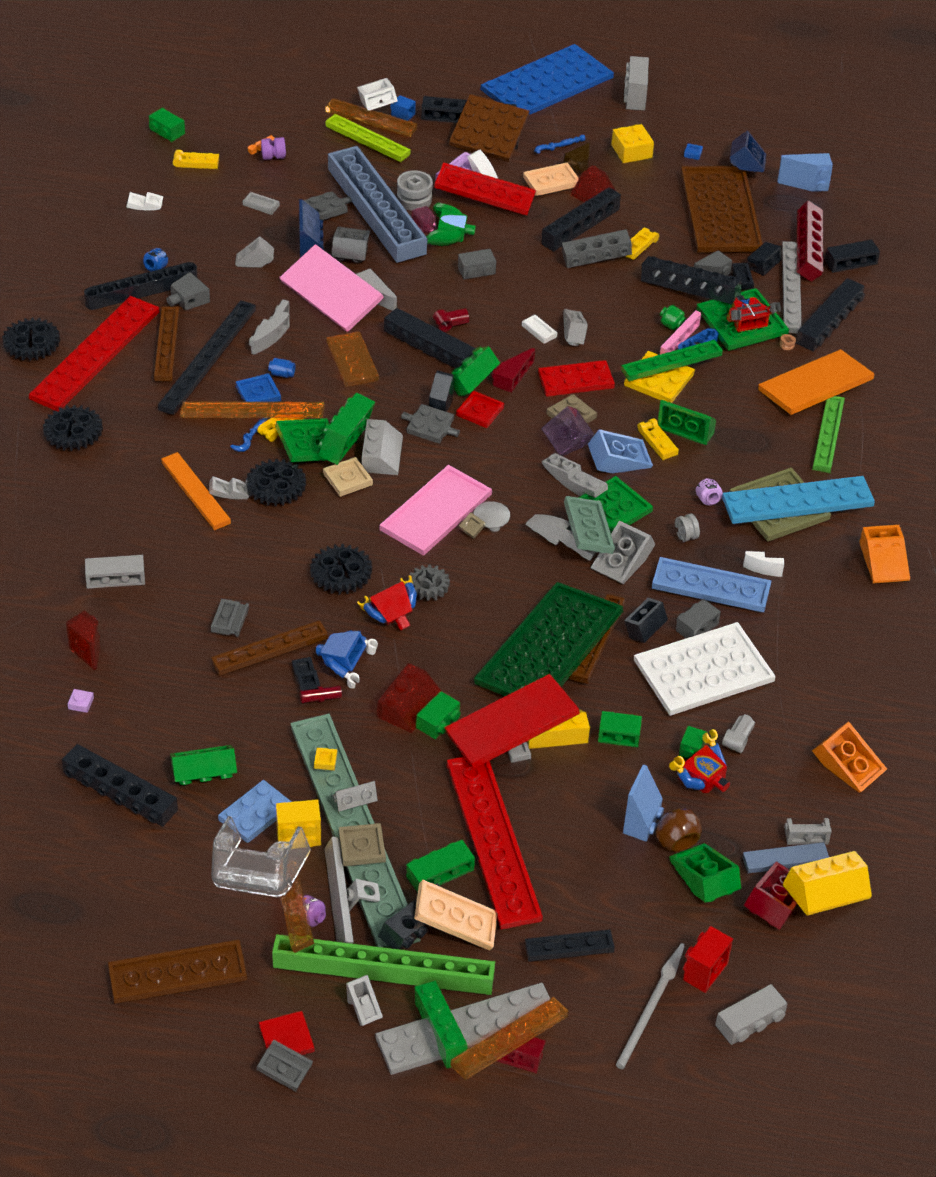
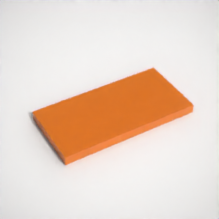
[758,349,874,415]

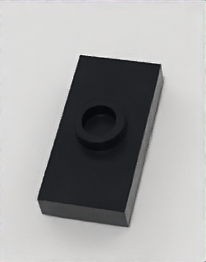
[731,263,754,289]

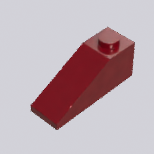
[492,348,535,393]

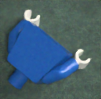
[316,630,378,689]

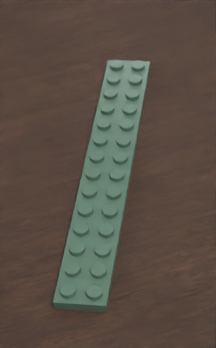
[291,714,421,949]

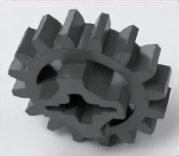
[408,564,450,601]

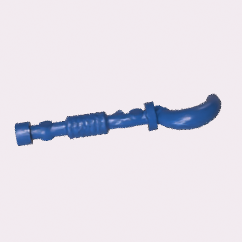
[534,135,586,154]
[230,410,273,452]

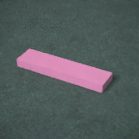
[660,311,701,354]

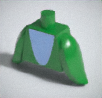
[426,203,476,246]

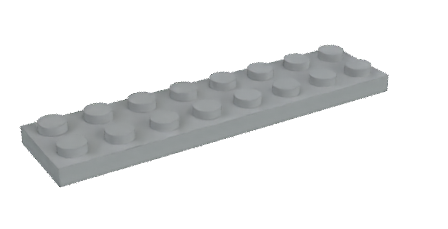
[376,983,559,1075]

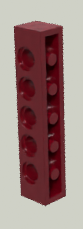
[797,200,823,282]

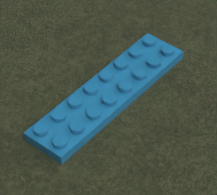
[722,476,875,524]

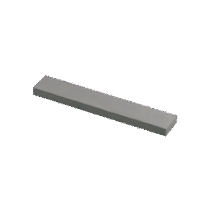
[324,837,353,944]

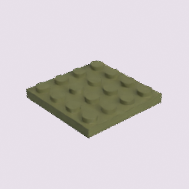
[729,467,831,542]

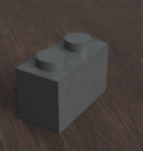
[458,249,496,279]
[676,599,721,638]

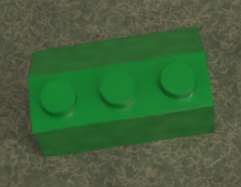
[658,400,716,445]
[170,745,237,785]

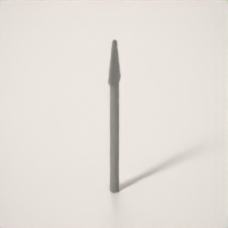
[616,944,684,1069]

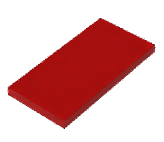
[445,674,580,769]

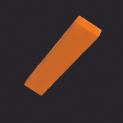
[161,452,231,530]

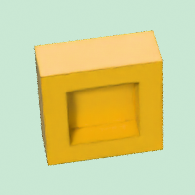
[314,748,337,771]

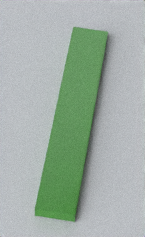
[812,396,845,473]

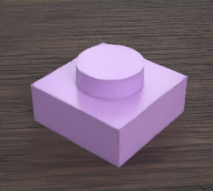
[68,689,94,713]

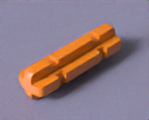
[247,135,275,155]

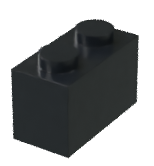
[624,598,668,643]

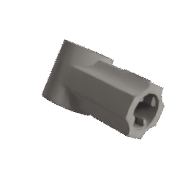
[722,714,755,753]

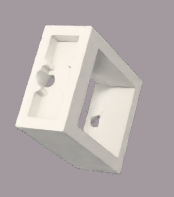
[357,78,398,111]

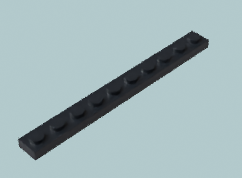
[158,300,256,415]

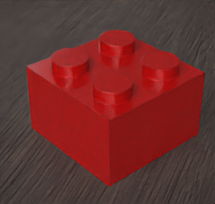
[683,926,733,993]

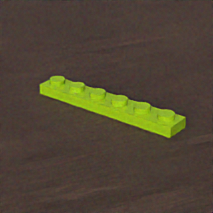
[326,114,410,162]

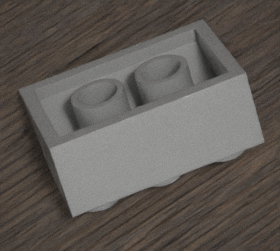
[362,419,403,475]

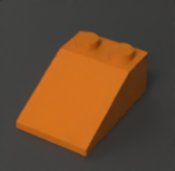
[812,722,887,793]

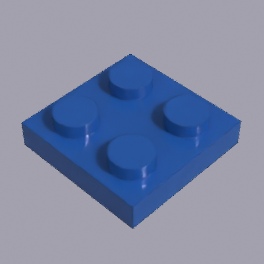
[236,373,281,409]

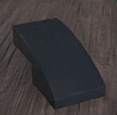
[291,657,320,691]

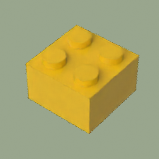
[611,124,654,163]
[276,800,321,849]

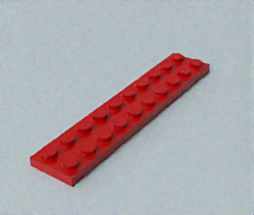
[29,296,160,412]
[447,757,543,930]

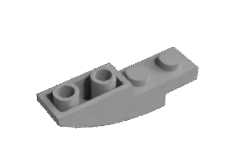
[249,300,290,354]
[542,453,608,498]
[526,514,598,561]

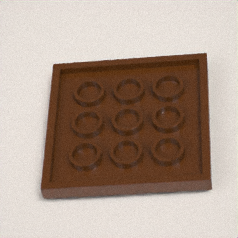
[449,94,529,162]

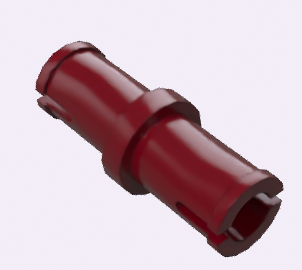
[300,685,342,703]

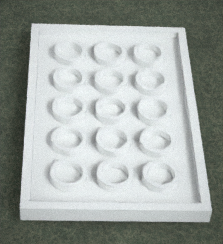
[634,622,775,716]

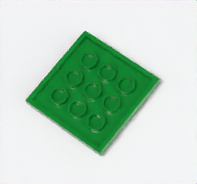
[696,288,789,351]

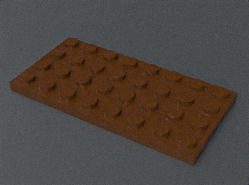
[681,166,763,253]

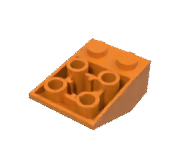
[859,525,910,583]

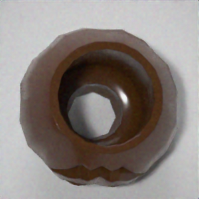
[656,808,702,852]

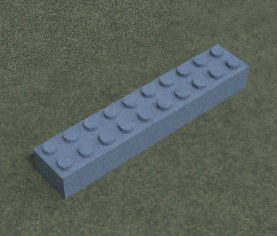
[328,146,427,263]

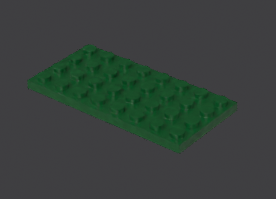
[474,582,623,696]

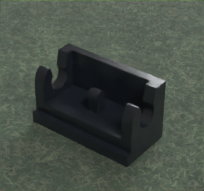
[748,242,782,276]

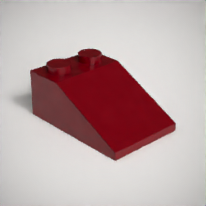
[744,861,798,930]

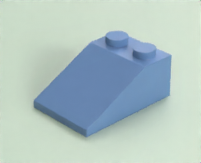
[778,153,833,192]
[588,430,653,473]
[623,765,664,842]

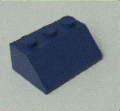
[730,130,766,172]
[299,200,323,257]

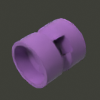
[261,137,286,160]

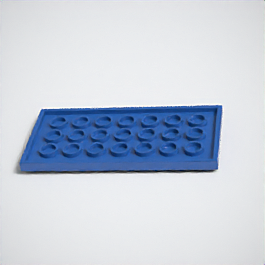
[481,44,614,115]

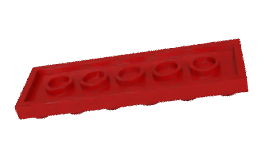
[434,162,536,215]

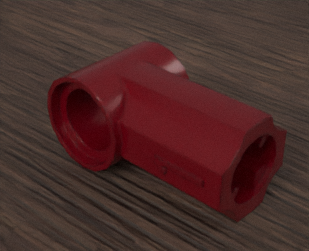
[433,308,470,332]

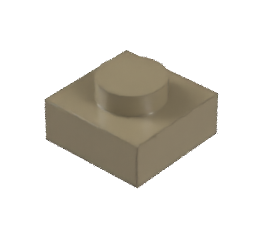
[459,512,486,539]

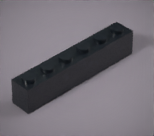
[795,278,865,352]
[384,308,476,369]

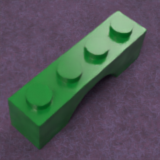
[415,980,468,1068]

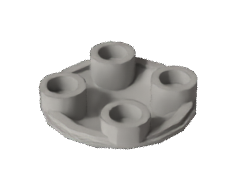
[473,502,510,531]

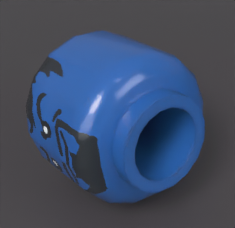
[143,248,168,272]

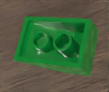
[669,843,741,903]

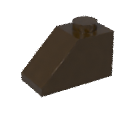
[563,143,590,175]

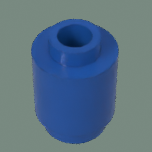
[269,358,296,378]

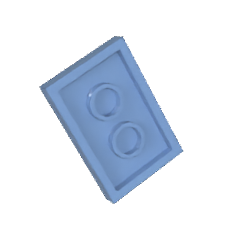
[218,780,291,843]

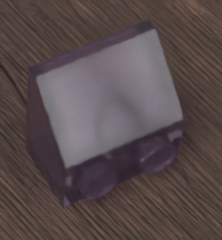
[541,406,595,456]

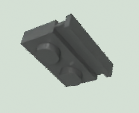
[211,599,249,637]
[256,1039,313,1092]

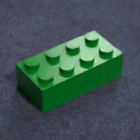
[318,392,375,465]

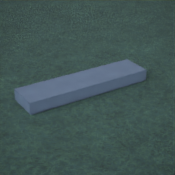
[742,842,829,873]

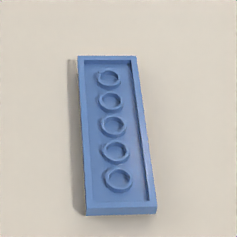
[652,557,771,612]

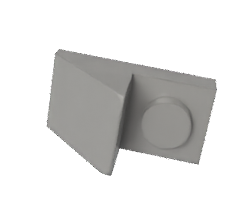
[346,975,383,1026]

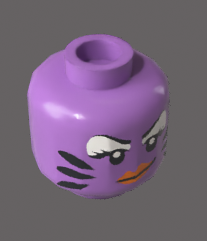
[293,895,326,927]

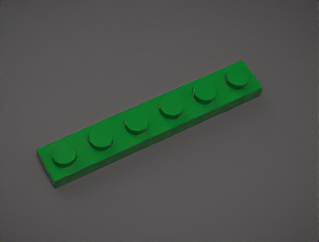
[621,340,723,381]

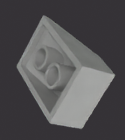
[591,521,655,584]

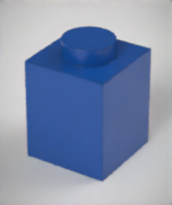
[390,95,416,122]

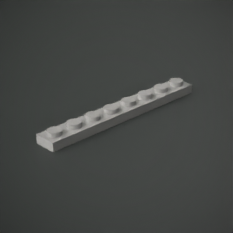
[782,242,801,333]

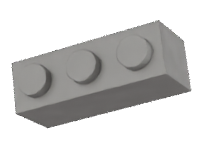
[85,555,145,589]
[715,984,787,1045]

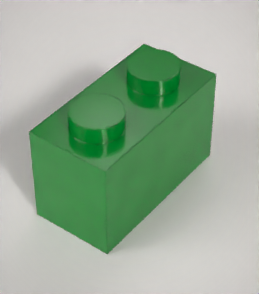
[149,108,185,142]
[416,691,461,739]
[598,711,642,747]

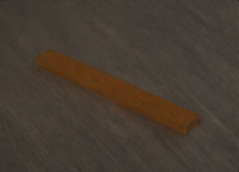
[180,402,325,418]

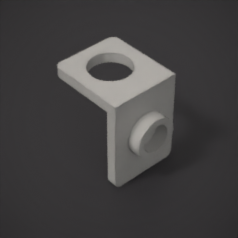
[346,879,380,911]

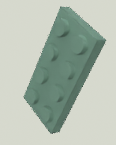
[564,496,615,554]

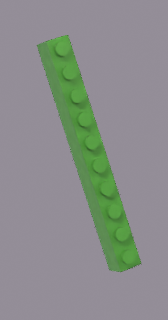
[272,934,495,995]

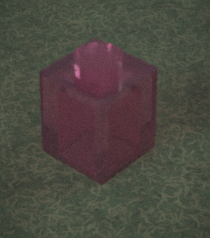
[412,206,436,233]

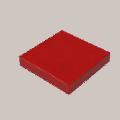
[456,391,504,428]
[259,1011,315,1055]

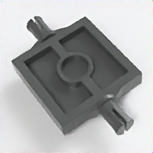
[304,191,352,220]
[401,404,460,444]

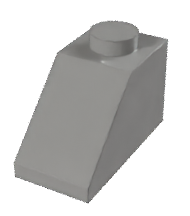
[235,236,274,267]

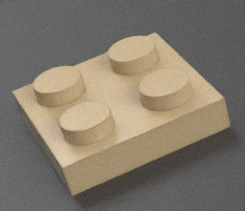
[323,457,373,497]

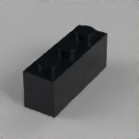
[824,239,880,273]

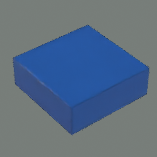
[684,143,703,160]

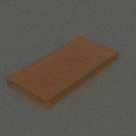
[326,331,379,387]

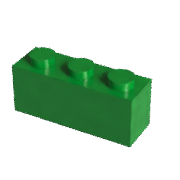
[452,346,500,396]
[406,840,475,893]

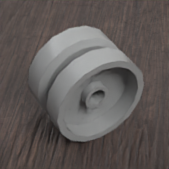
[397,171,433,211]

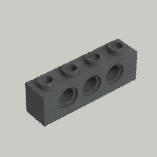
[562,229,632,268]

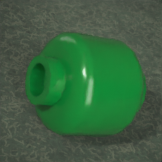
[660,305,686,330]

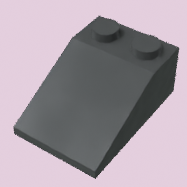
[332,227,370,262]

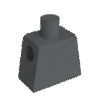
[166,272,210,310]

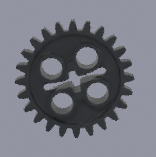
[2,317,60,361]
[43,405,103,451]
[246,458,306,506]
[310,544,372,595]

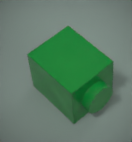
[679,726,707,759]

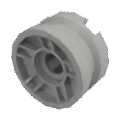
[675,513,700,542]

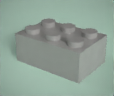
[624,56,649,110]

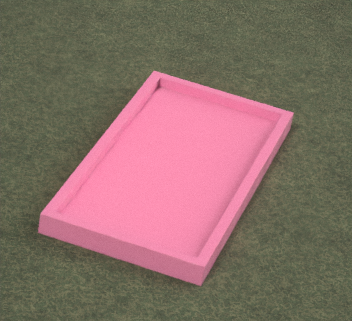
[280,244,384,332]
[380,465,492,556]

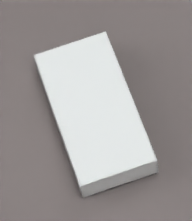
[522,315,557,344]

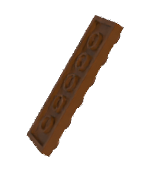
[108,940,247,1004]

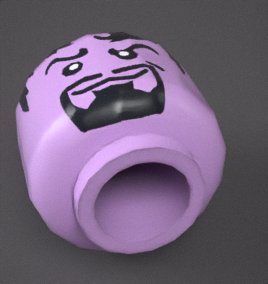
[696,478,723,505]

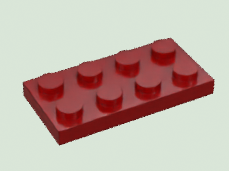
[538,360,615,396]

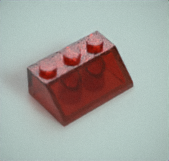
[377,663,442,733]

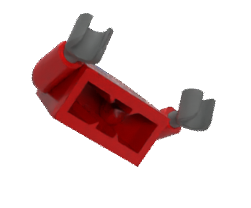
[727,295,781,332]

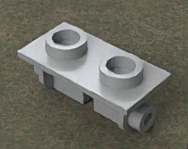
[332,781,378,811]

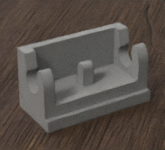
[784,818,832,845]

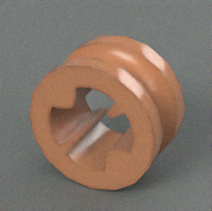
[779,334,796,350]

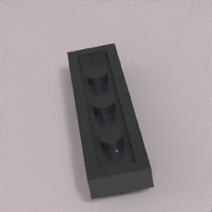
[525,930,615,962]

